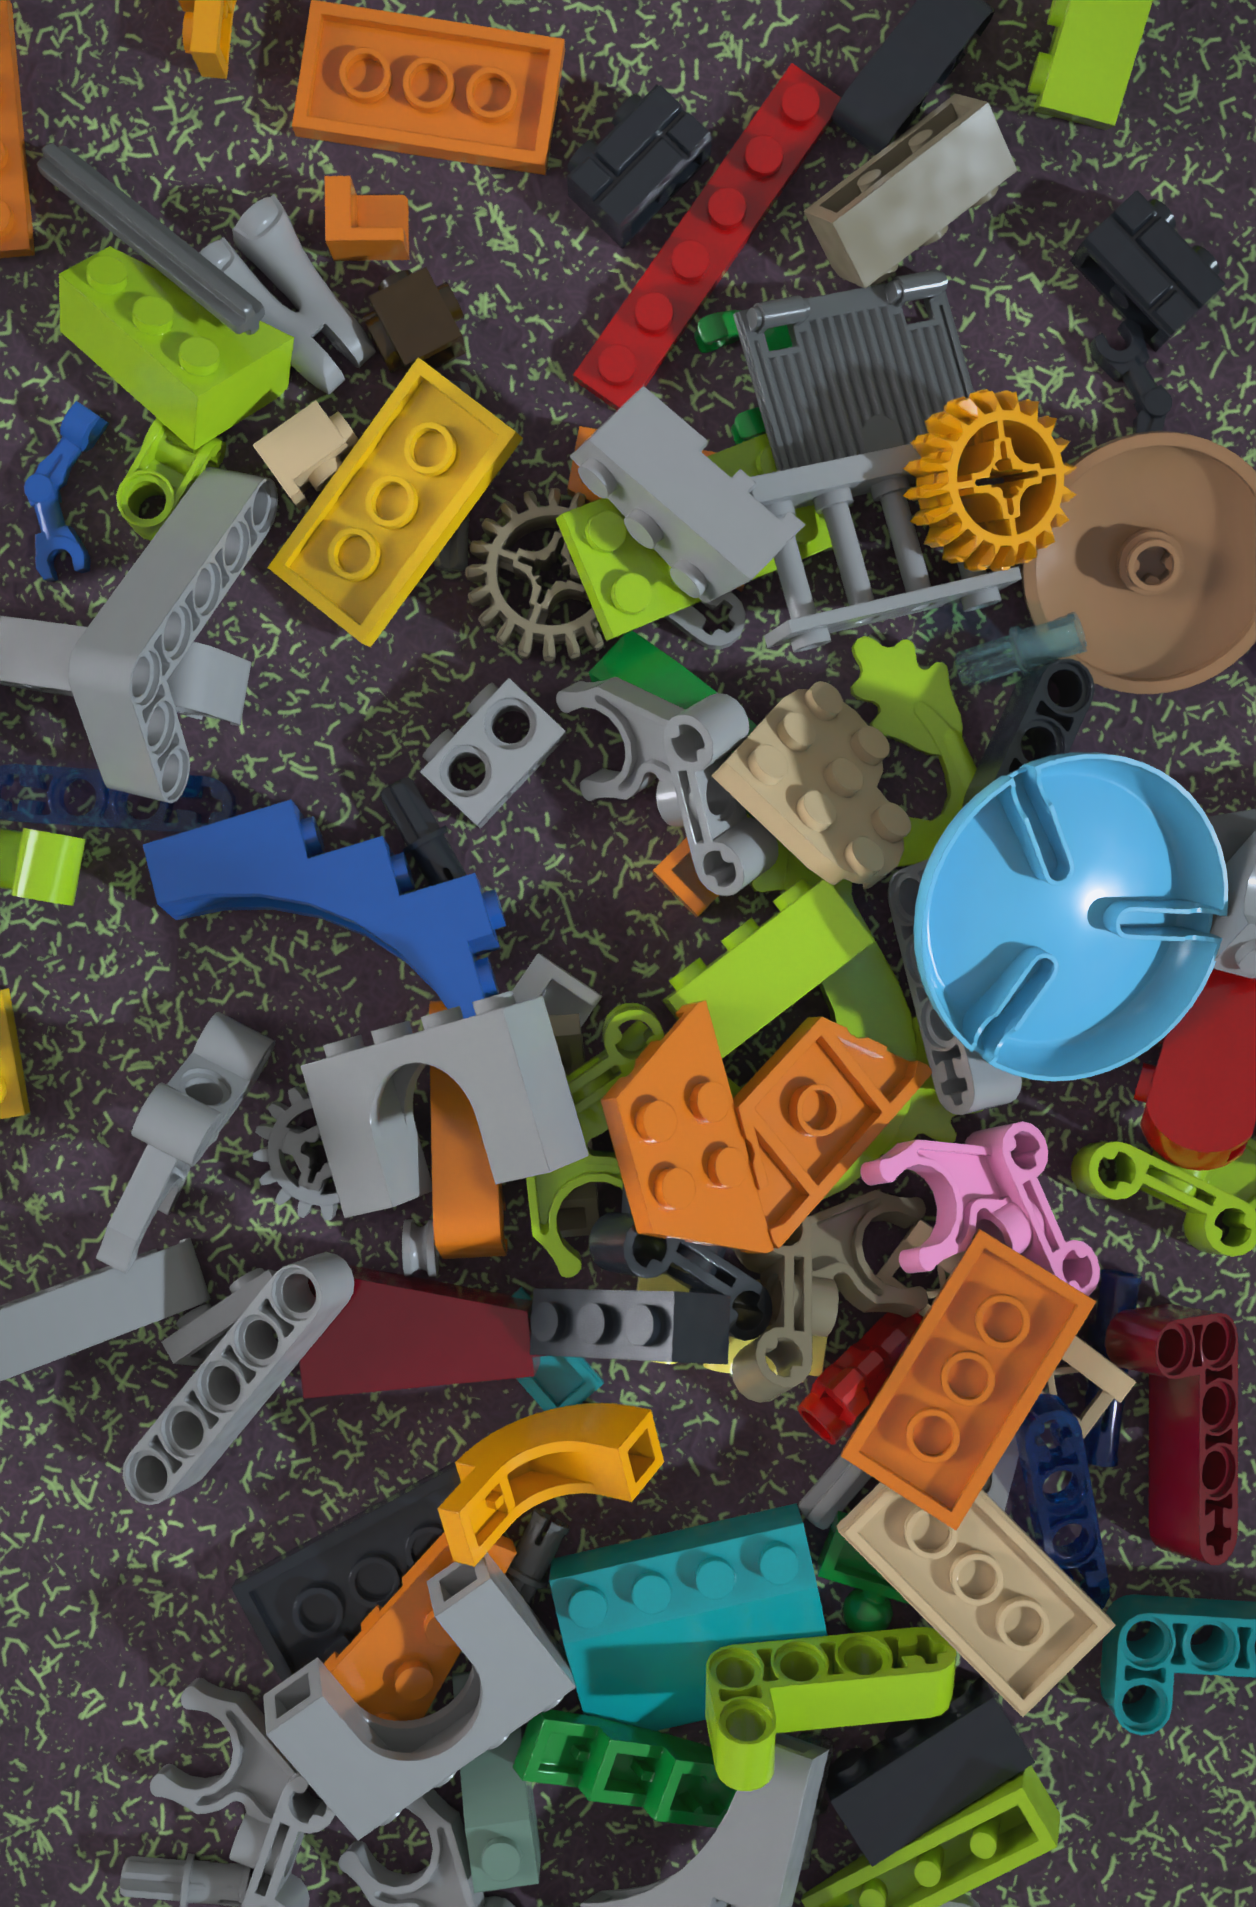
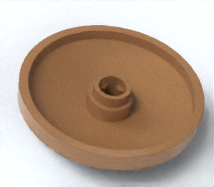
[1021,431,1256,694]

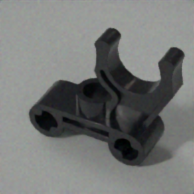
[589,1184,772,1341]

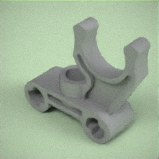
[556,676,778,896]
[96,1012,275,1274]
[150,1678,335,1907]
[338,1788,515,1907]

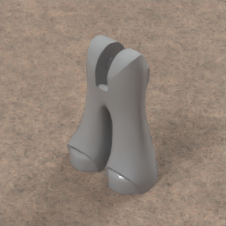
[199,194,376,395]

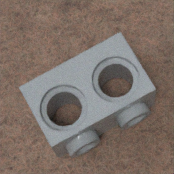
[420,678,567,829]

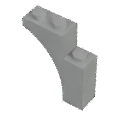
[580,1733,829,1907]

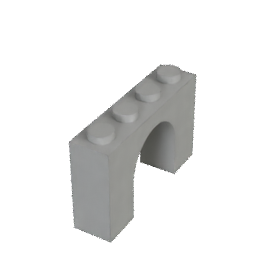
[301,991,589,1218]
[263,1552,576,1841]

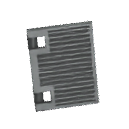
[733,269,974,471]

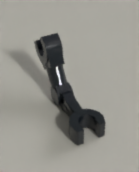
[1089,317,1172,433]

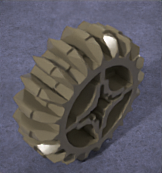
[465,488,604,664]

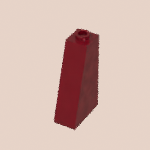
[299,1265,544,1399]

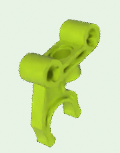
[0,828,86,906]
[526,1003,664,1278]
[1071,1138,1256,1257]

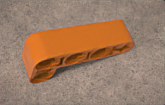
[429,1001,508,1259]

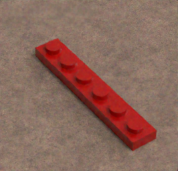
[573,63,841,411]

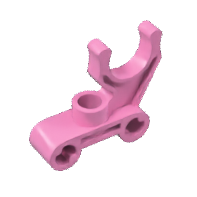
[860,1121,1100,1296]

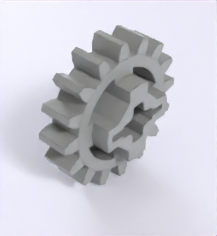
[253,1085,340,1221]

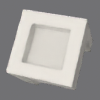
[512,953,602,1026]

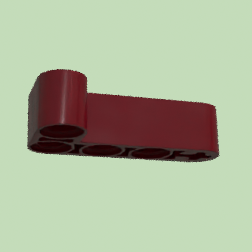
[1105,1304,1238,1566]

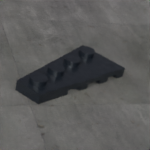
[231,1460,461,1682]

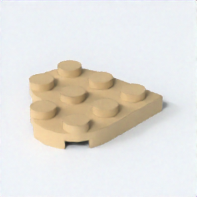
[712,681,911,889]

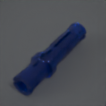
[1077,1269,1142,1467]

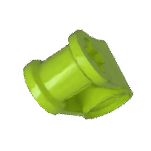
[116,418,226,541]

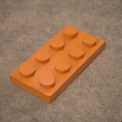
[292,0,565,175]
[841,1228,1097,1531]

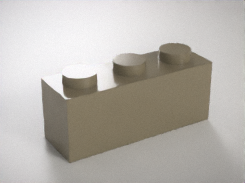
[803,93,1018,289]

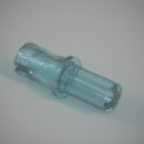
[955,612,1087,686]

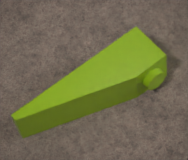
[801,1766,1060,1907]

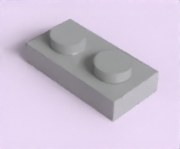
[161,1268,277,1366]

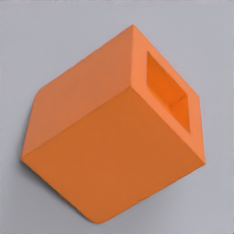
[324,176,409,261]
[652,837,719,917]

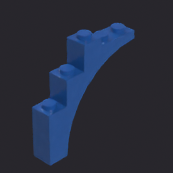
[143,799,506,1018]

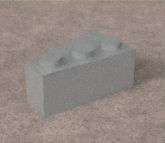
[570,386,806,604]

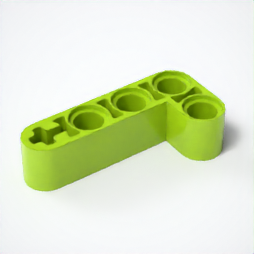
[705,1627,956,1791]

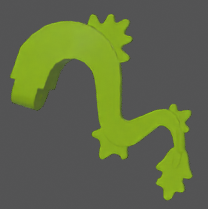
[617,636,983,1200]

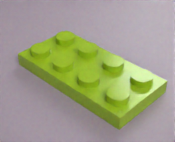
[556,433,832,641]

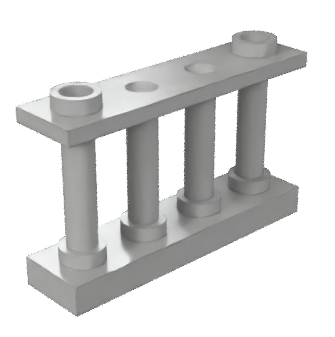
[750,444,1022,653]

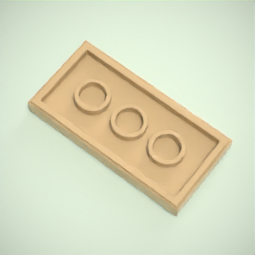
[836,1482,1116,1717]

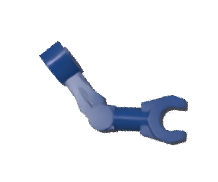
[24,401,110,582]

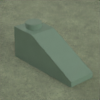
[452,1671,541,1893]

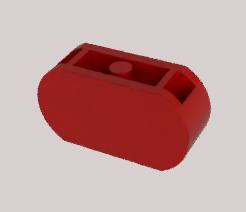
[1133,969,1256,1171]

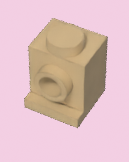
[253,400,359,511]

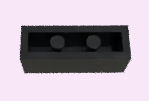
[530,1289,731,1365]
[824,1677,1035,1867]

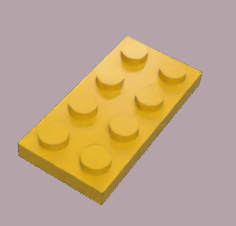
[267,357,523,647]

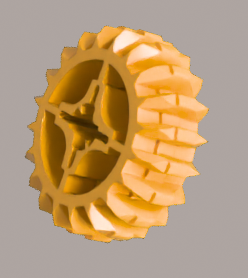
[903,389,1077,572]

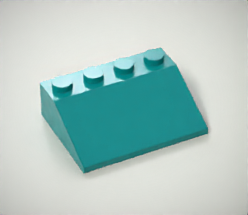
[549,1503,828,1731]

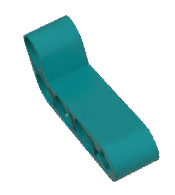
[1100,1594,1256,1736]

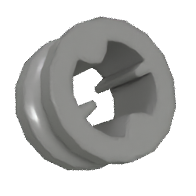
[402,1219,439,1277]

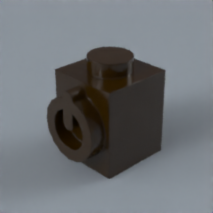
[362,267,467,373]

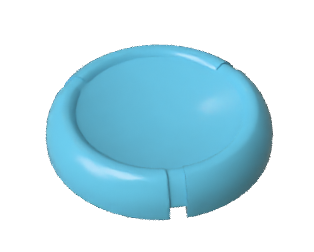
[913,752,1228,1081]

